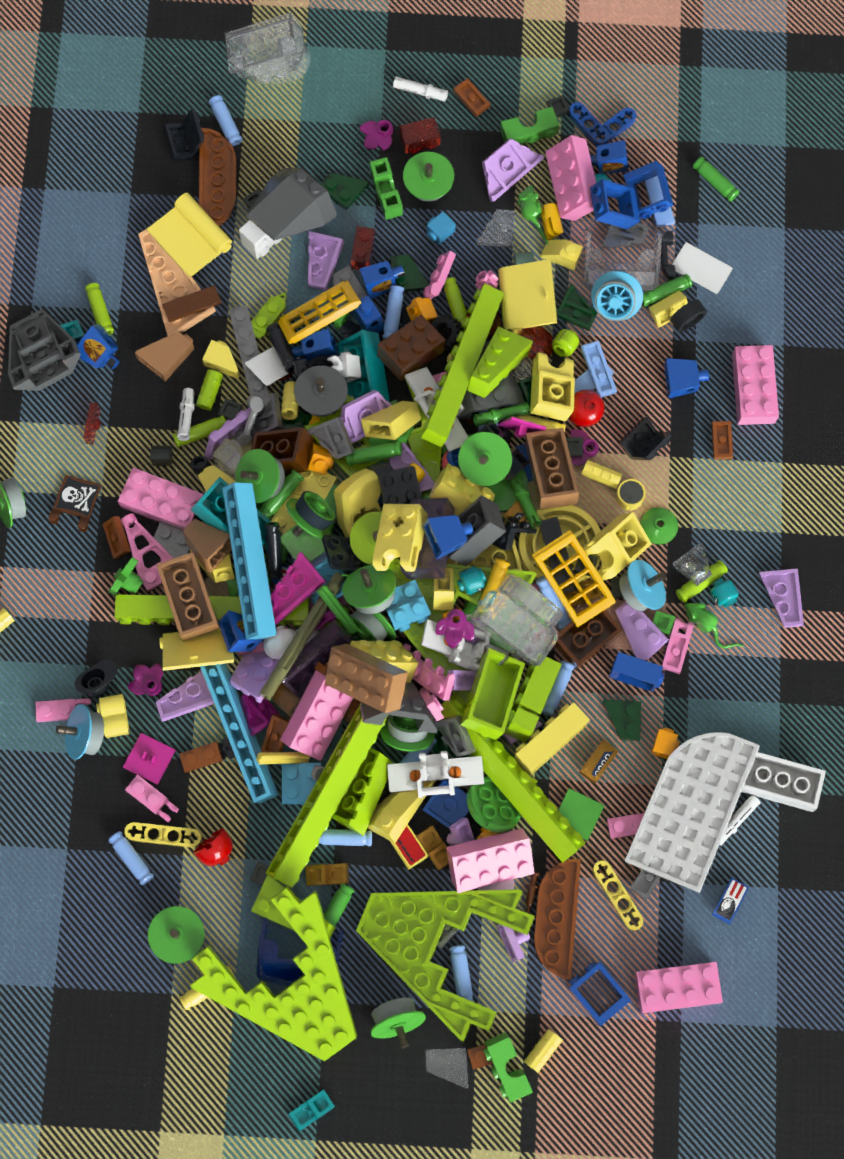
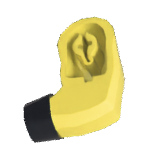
[334,460,394,537]

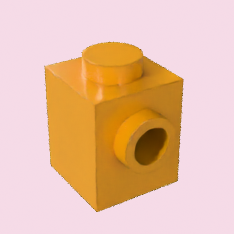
[406,297,438,324]
[308,443,334,475]
[651,728,680,759]

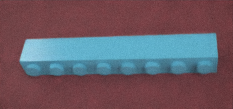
[222,482,277,640]
[200,663,279,803]

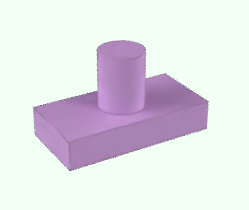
[448,670,477,691]
[447,818,475,845]
[496,924,530,963]

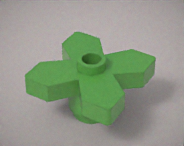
[108,557,144,597]

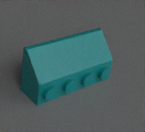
[337,330,390,403]
[190,477,271,546]

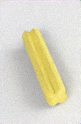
[256,752,310,764]

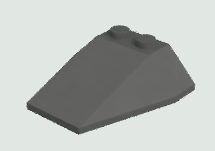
[247,167,337,241]
[8,309,81,391]
[452,341,525,420]
[360,680,438,733]

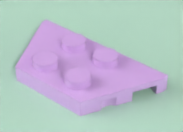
[482,139,544,202]
[341,390,392,443]
[230,651,279,703]

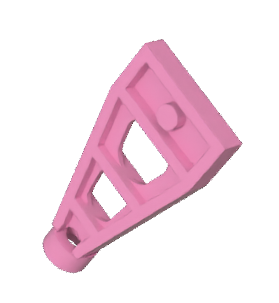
[121,513,173,592]

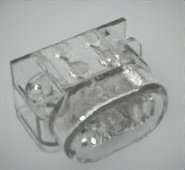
[225,13,311,85]
[466,574,563,666]

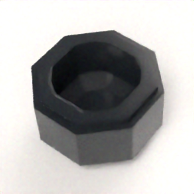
[190,456,210,474]

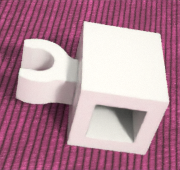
[327,352,361,383]

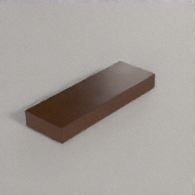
[162,285,222,323]

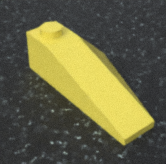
[367,780,436,843]

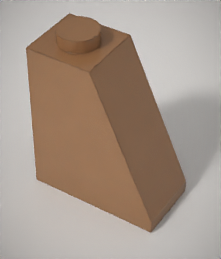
[135,331,194,382]
[183,519,232,573]

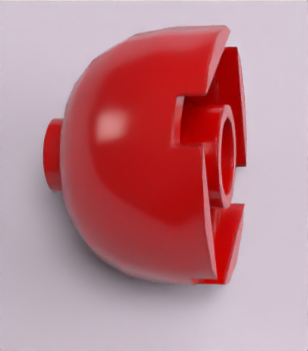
[569,389,605,427]
[193,828,233,866]

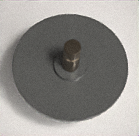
[294,366,348,417]

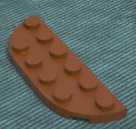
[199,128,237,226]
[534,859,581,980]

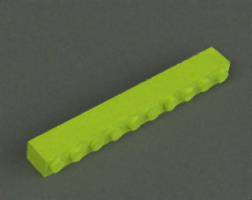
[421,283,504,447]
[114,595,310,628]
[440,693,586,863]
[265,703,388,888]

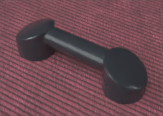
[660,231,675,280]

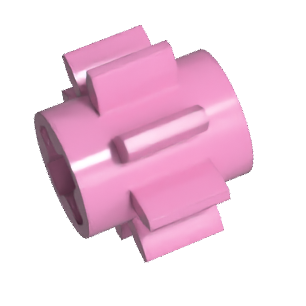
[475,270,499,289]

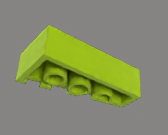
[467,326,533,398]
[332,748,394,836]
[251,875,336,939]

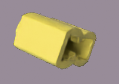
[96,694,130,738]

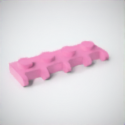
[403,643,455,700]

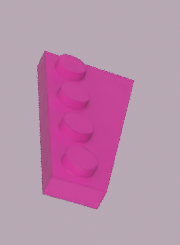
[270,551,326,626]

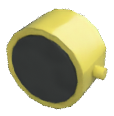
[616,478,646,511]

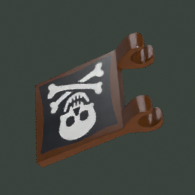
[48,475,102,532]

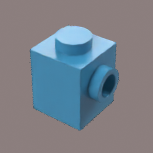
[427,211,456,245]

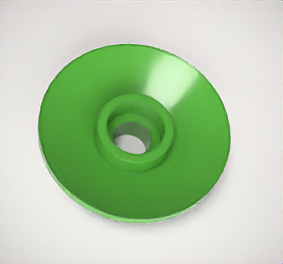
[640,508,678,545]

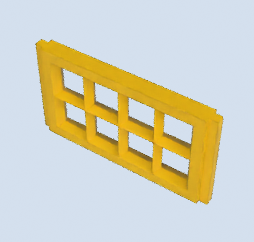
[277,280,361,344]
[531,530,616,627]

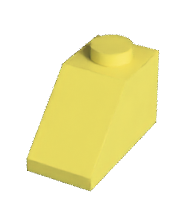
[541,239,583,271]
[202,340,240,379]
[433,567,454,611]

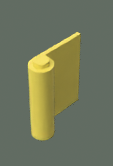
[147,193,232,278]
[498,259,557,335]
[160,629,234,671]

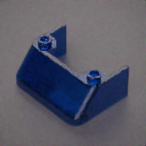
[256,918,344,986]

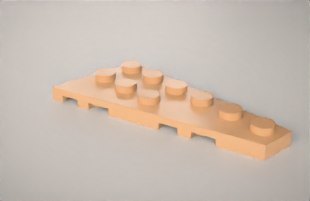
[138,227,216,336]

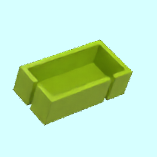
[460,648,525,740]
[504,654,562,743]

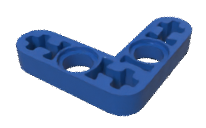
[569,102,636,146]

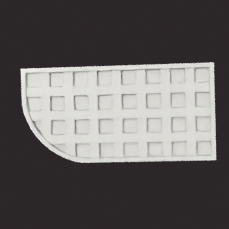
[625,732,760,893]

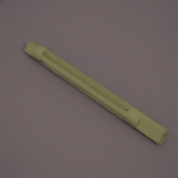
[260,572,345,701]

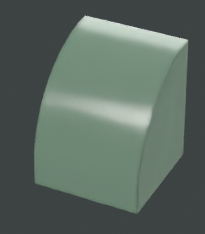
[514,252,535,265]

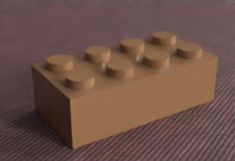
[525,428,579,510]
[156,552,220,641]
[324,644,408,713]

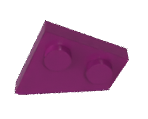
[240,694,281,736]

